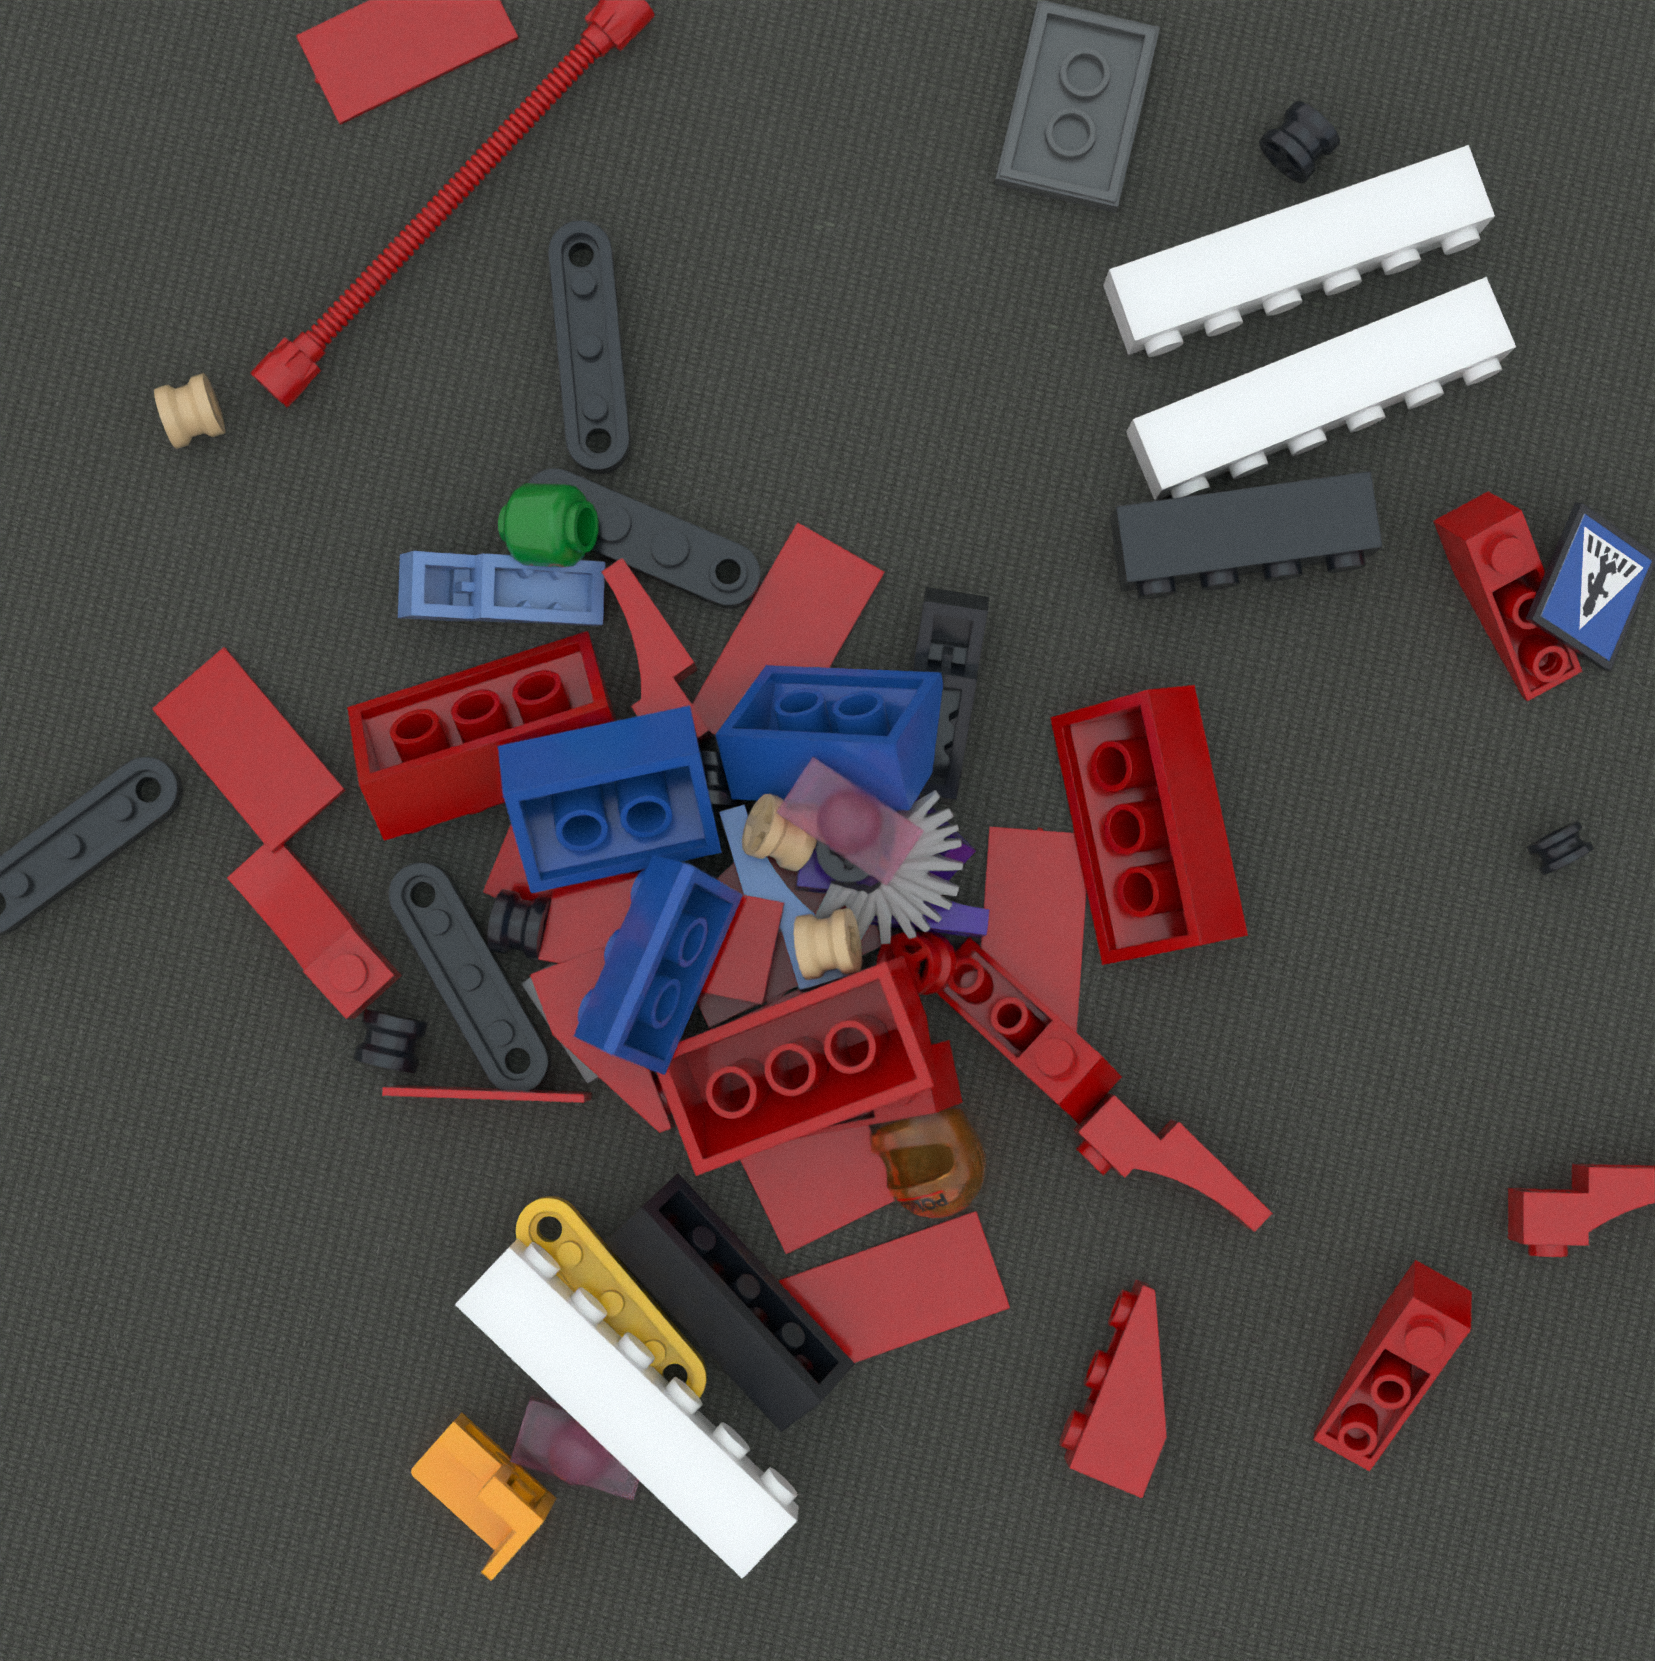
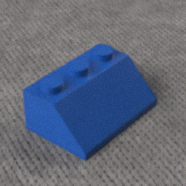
[715,665,943,812]
[498,705,722,893]
[573,854,743,1075]

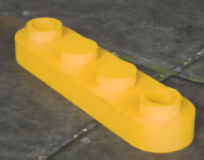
[516,1196,707,1398]

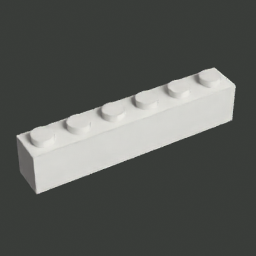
[1103,145,1495,357]
[1126,277,1516,501]
[455,1239,799,1579]

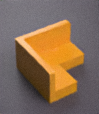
[411,1412,557,1581]

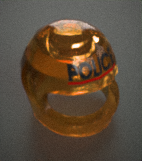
[869,1108,987,1218]

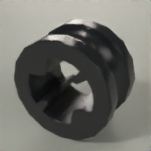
[1527,820,1594,875]

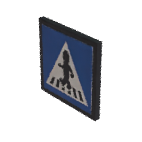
[1526,502,1655,671]

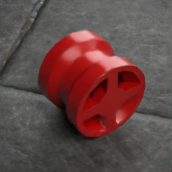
[877,931,957,995]

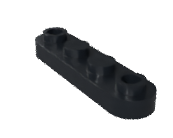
[548,220,631,474]
[528,468,761,609]
[0,757,183,936]
[389,863,551,1091]

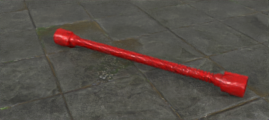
[250,0,655,408]

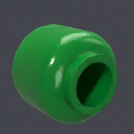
[498,483,599,567]

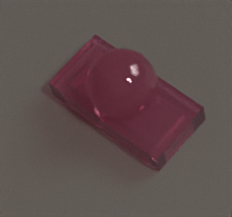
[776,757,924,886]
[510,1396,639,1501]

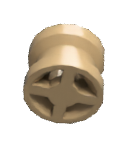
[154,373,226,449]
[742,794,820,871]
[793,908,862,980]

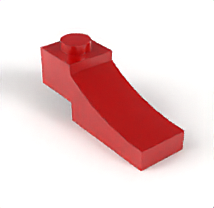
[601,558,712,745]
[227,843,402,1019]
[1073,1093,1273,1232]
[1508,1164,1655,1257]

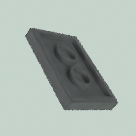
[995,0,1160,213]

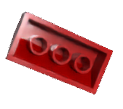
[347,631,617,841]
[1050,685,1248,965]
[657,956,937,1176]

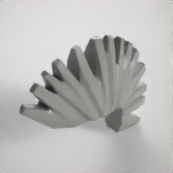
[815,790,963,944]

